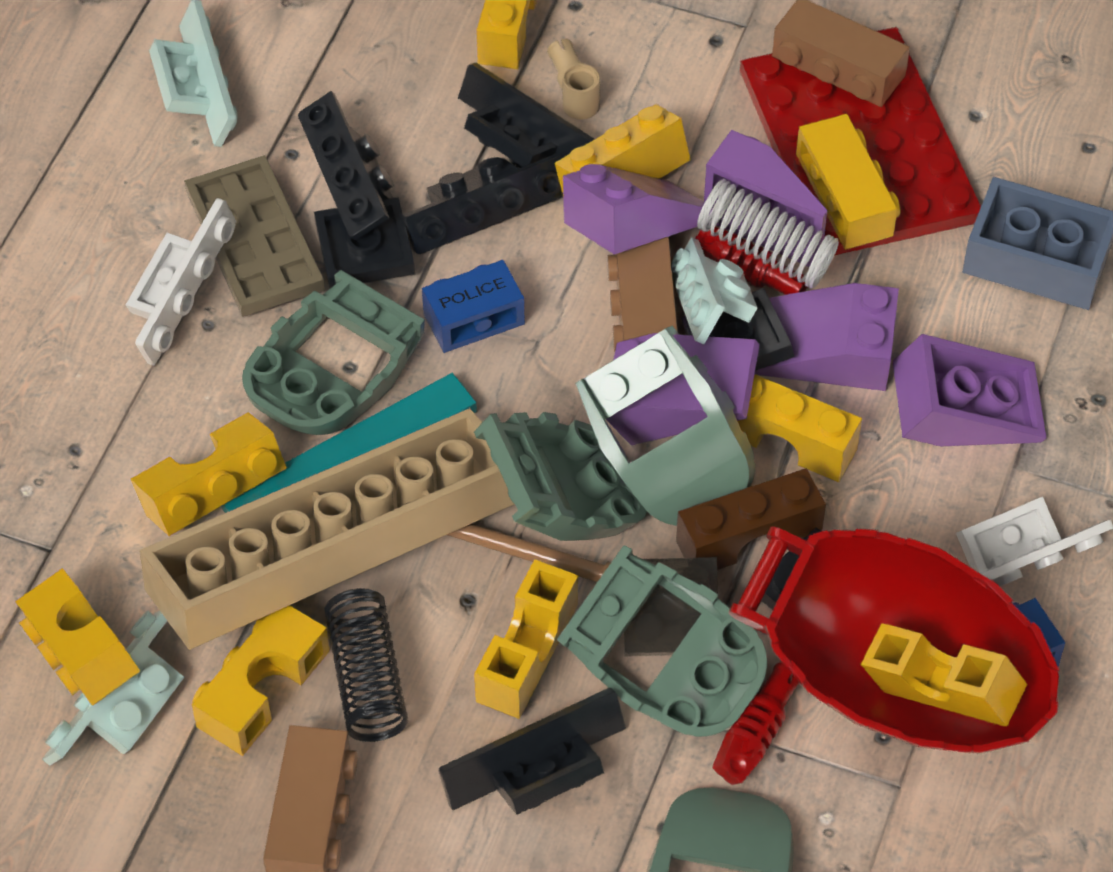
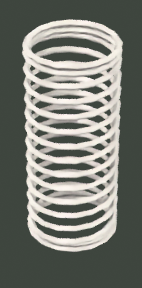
[697,179,839,289]

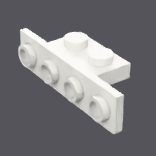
[126,198,236,366]
[956,497,1113,586]

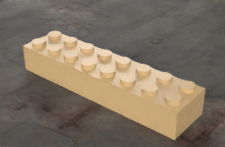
[139,408,514,650]

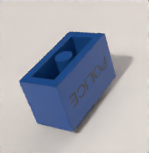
[422,260,525,353]

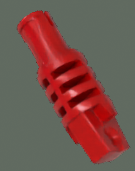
[695,227,808,295]
[712,662,800,785]

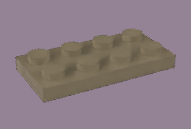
[184,155,325,317]

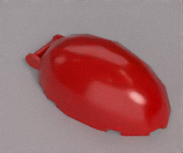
[728,527,1060,754]

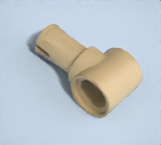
[547,39,600,120]

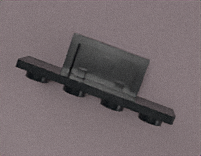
[458,62,595,168]
[298,91,394,240]
[403,154,563,255]
[439,688,626,815]

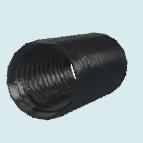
[324,588,408,742]

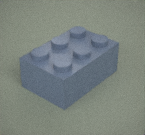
[962,176,1113,310]

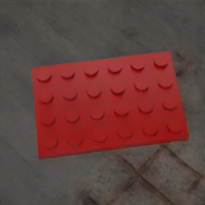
[740,27,981,256]

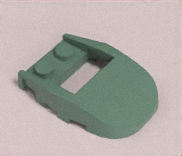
[242,270,425,435]
[576,326,755,526]
[474,412,647,541]
[557,545,767,737]
[647,788,793,872]

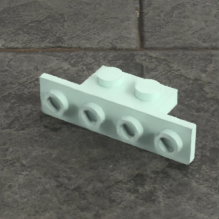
[149,0,237,147]
[671,237,758,344]
[42,610,184,766]

